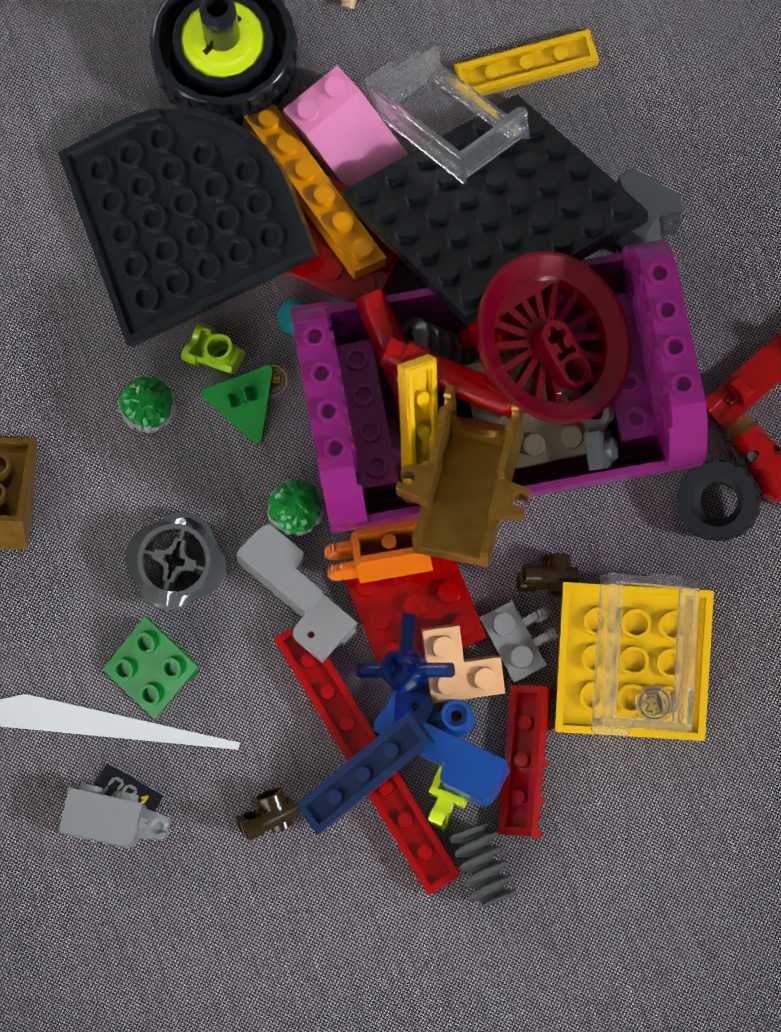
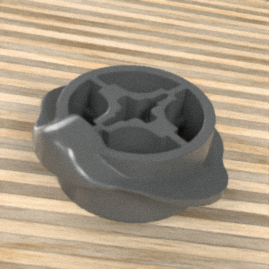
[125,512,226,611]

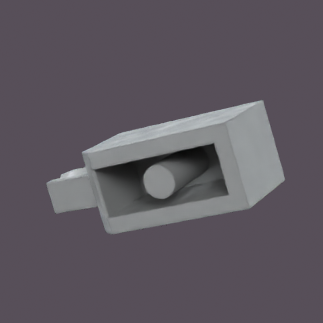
[58,783,171,849]

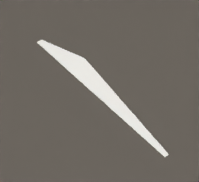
[0,694,240,750]

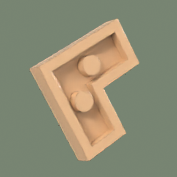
[421,623,505,704]

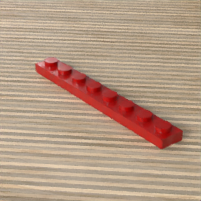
[274,625,461,896]

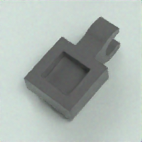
[584,404,618,471]

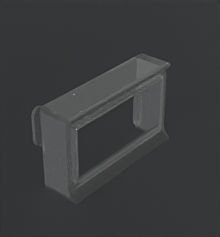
[365,41,530,184]
[591,572,700,736]

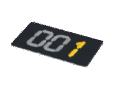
[94,764,163,812]

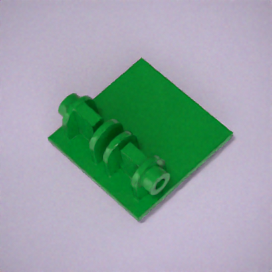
[102,616,200,719]

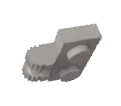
[479,601,560,684]

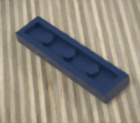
[295,712,435,835]

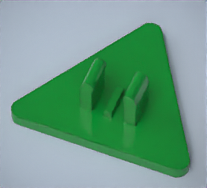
[201,365,274,444]

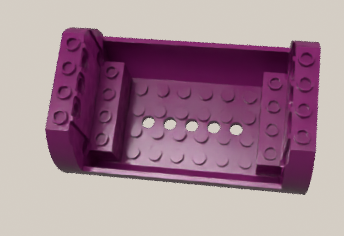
[290,240,708,534]

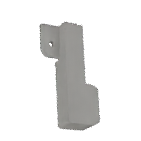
[237,524,357,663]

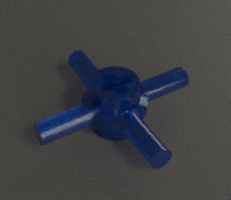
[356,613,455,724]

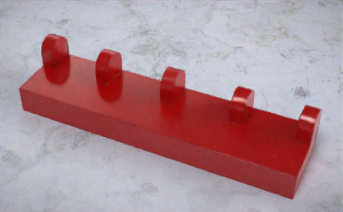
[497,685,555,839]

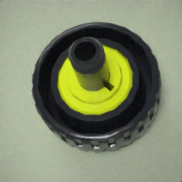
[150,0,298,125]

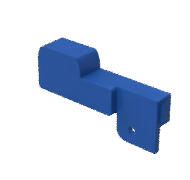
[373,683,510,807]

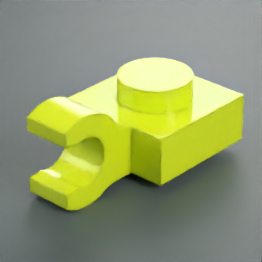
[428,766,468,831]

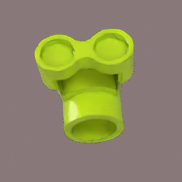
[181,323,245,374]

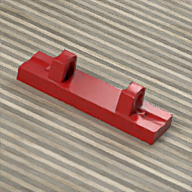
[705,331,781,432]

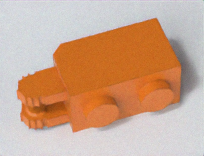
[324,519,433,583]

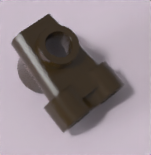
[516,553,579,596]
[235,787,299,841]

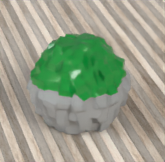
[117,375,177,433]
[266,479,326,536]

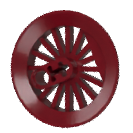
[476,251,631,424]

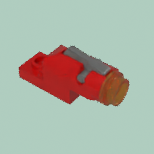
[724,415,781,505]

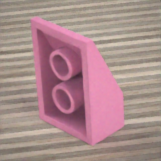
[283,65,408,186]

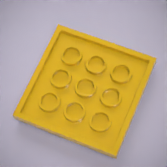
[554,582,714,741]

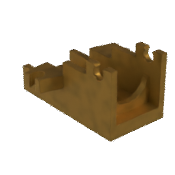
[396,384,531,568]

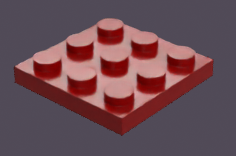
[344,556,487,680]

